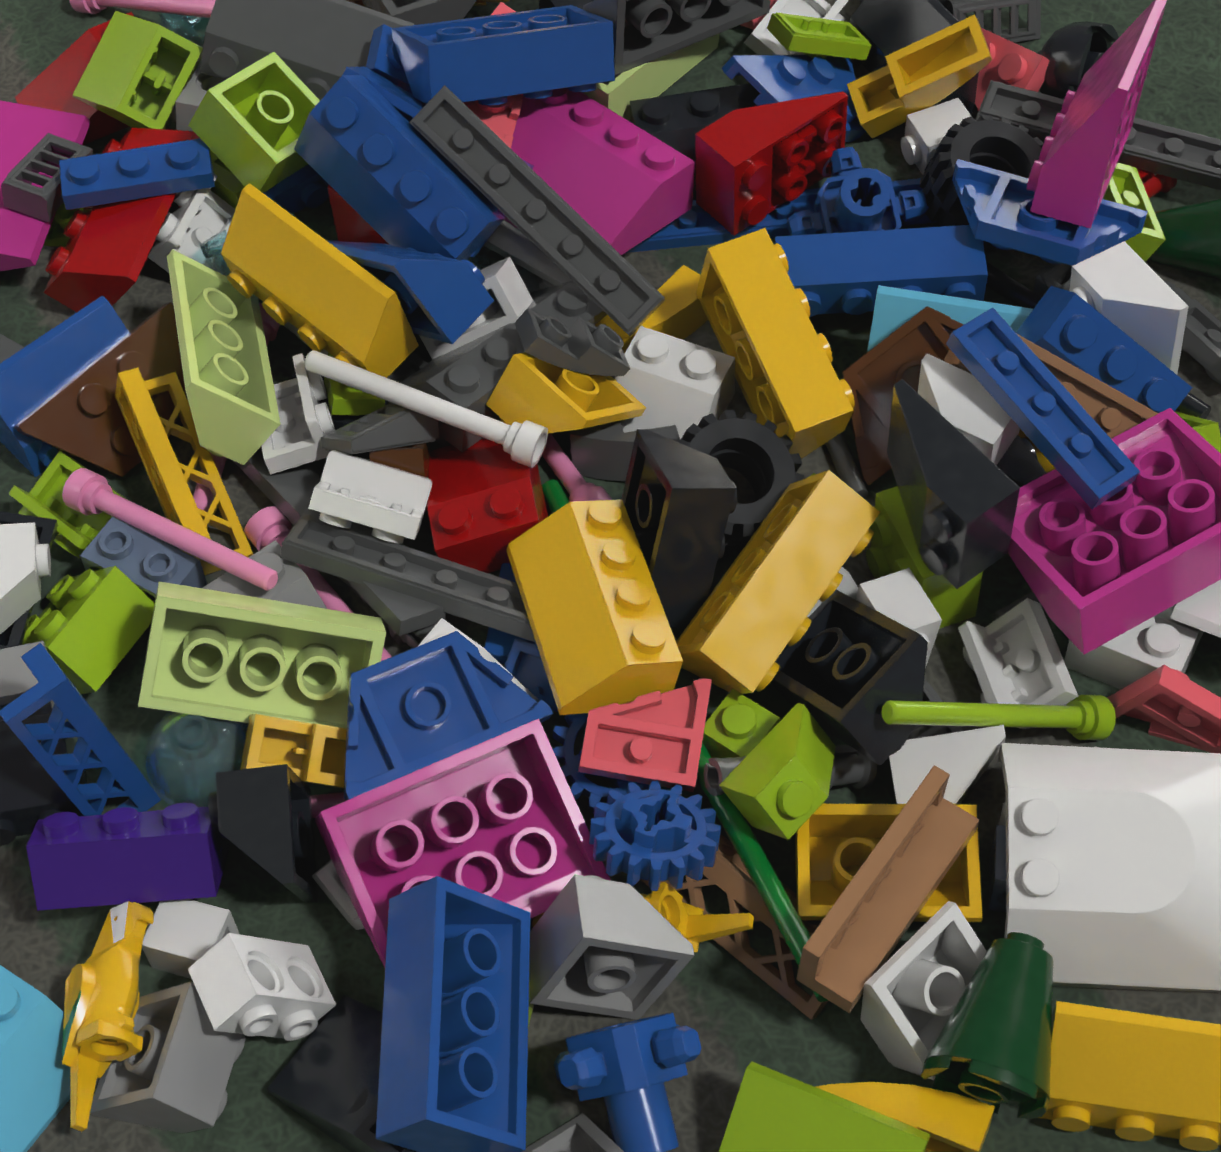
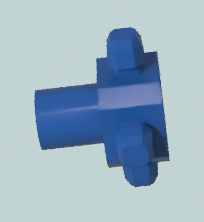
[787,147,928,236]
[554,1012,702,1152]

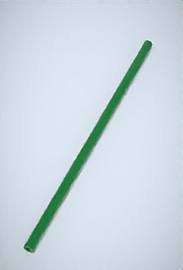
[542,480,828,1002]

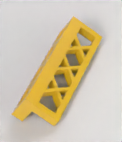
[115,367,253,575]

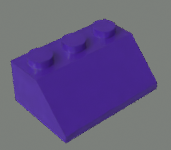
[26,803,230,911]

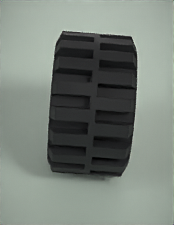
[919,115,1043,251]
[678,410,804,558]

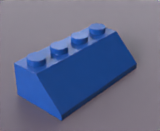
[392,5,615,105]
[294,75,505,261]
[775,225,988,317]
[376,876,531,1152]

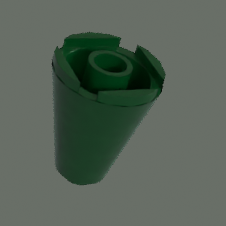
[1150,199,1221,280]
[921,932,1053,1119]

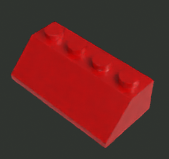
[44,127,199,312]

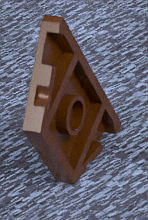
[14,302,188,477]
[841,306,964,486]

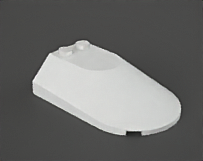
[998,743,1221,993]

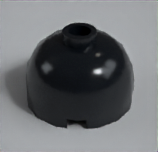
[1038,21,1119,99]

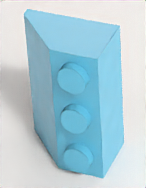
[0,965,70,1152]

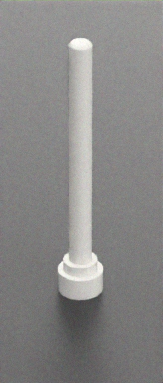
[304,350,548,468]

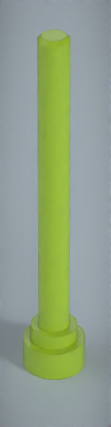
[881,695,1116,740]

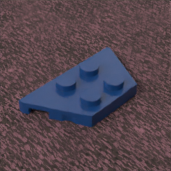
[722,55,866,142]
[952,159,1148,266]
[343,631,553,801]

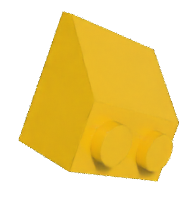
[486,352,646,434]

